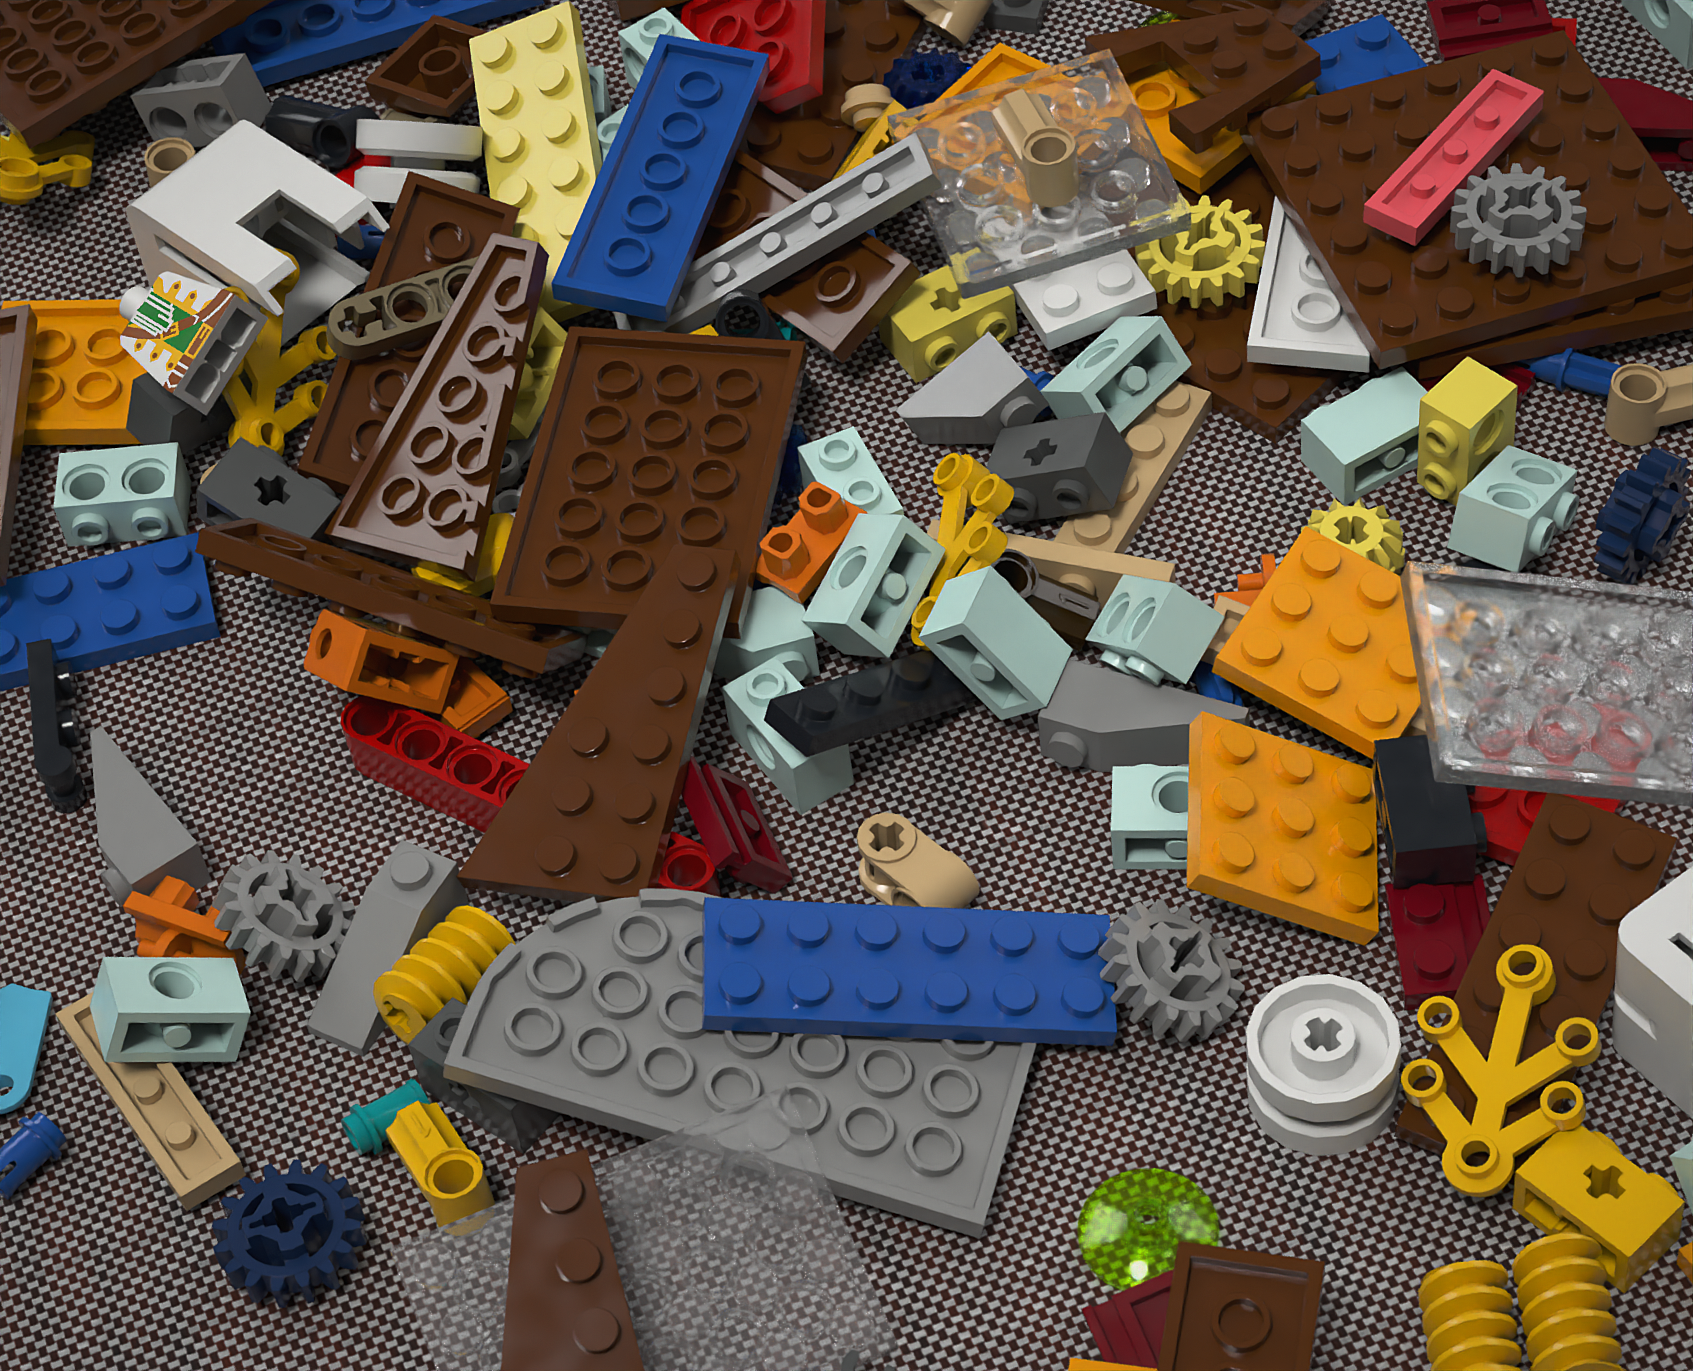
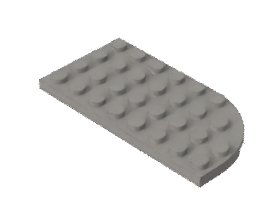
[443,888,1036,1239]

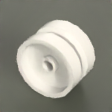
[354,119,483,209]
[1246,974,1401,1156]

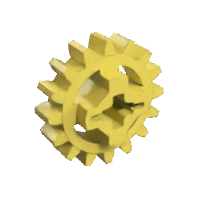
[1135,195,1265,308]

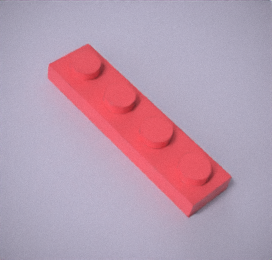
[1363,69,1544,246]

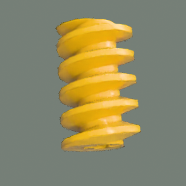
[373,905,516,1045]
[1512,1233,1625,1371]
[1418,1260,1522,1371]

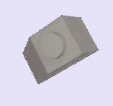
[896,331,1049,444]

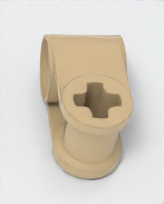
[857,812,980,909]

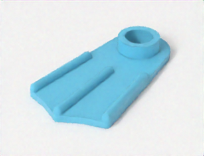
[0,983,53,1114]

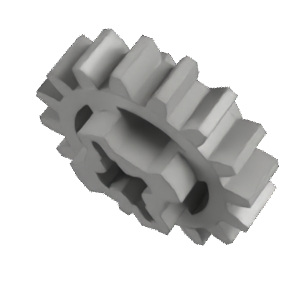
[1450,163,1587,277]
[212,850,355,982]
[1098,899,1245,1042]

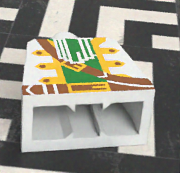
[119,271,268,416]

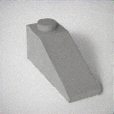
[1038,659,1250,772]
[90,726,212,907]
[306,840,470,1057]

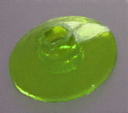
[1077,1168,1219,1291]

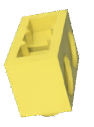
[1417,356,1518,506]

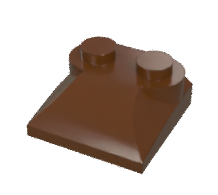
[364,15,488,119]

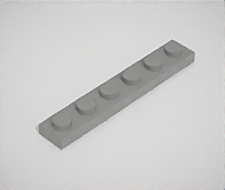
[613,132,943,334]

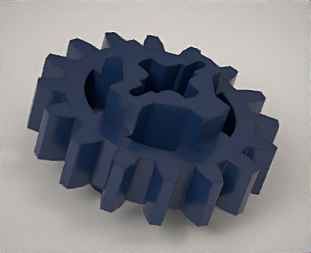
[1594,447,1691,585]
[212,1159,367,1308]

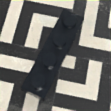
[764,650,980,757]

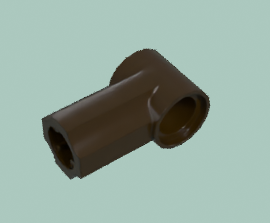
[990,549,1100,651]

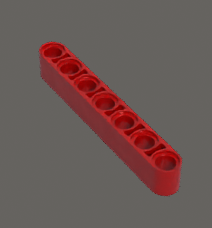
[340,695,723,898]

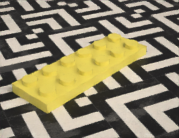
[469,1,602,323]

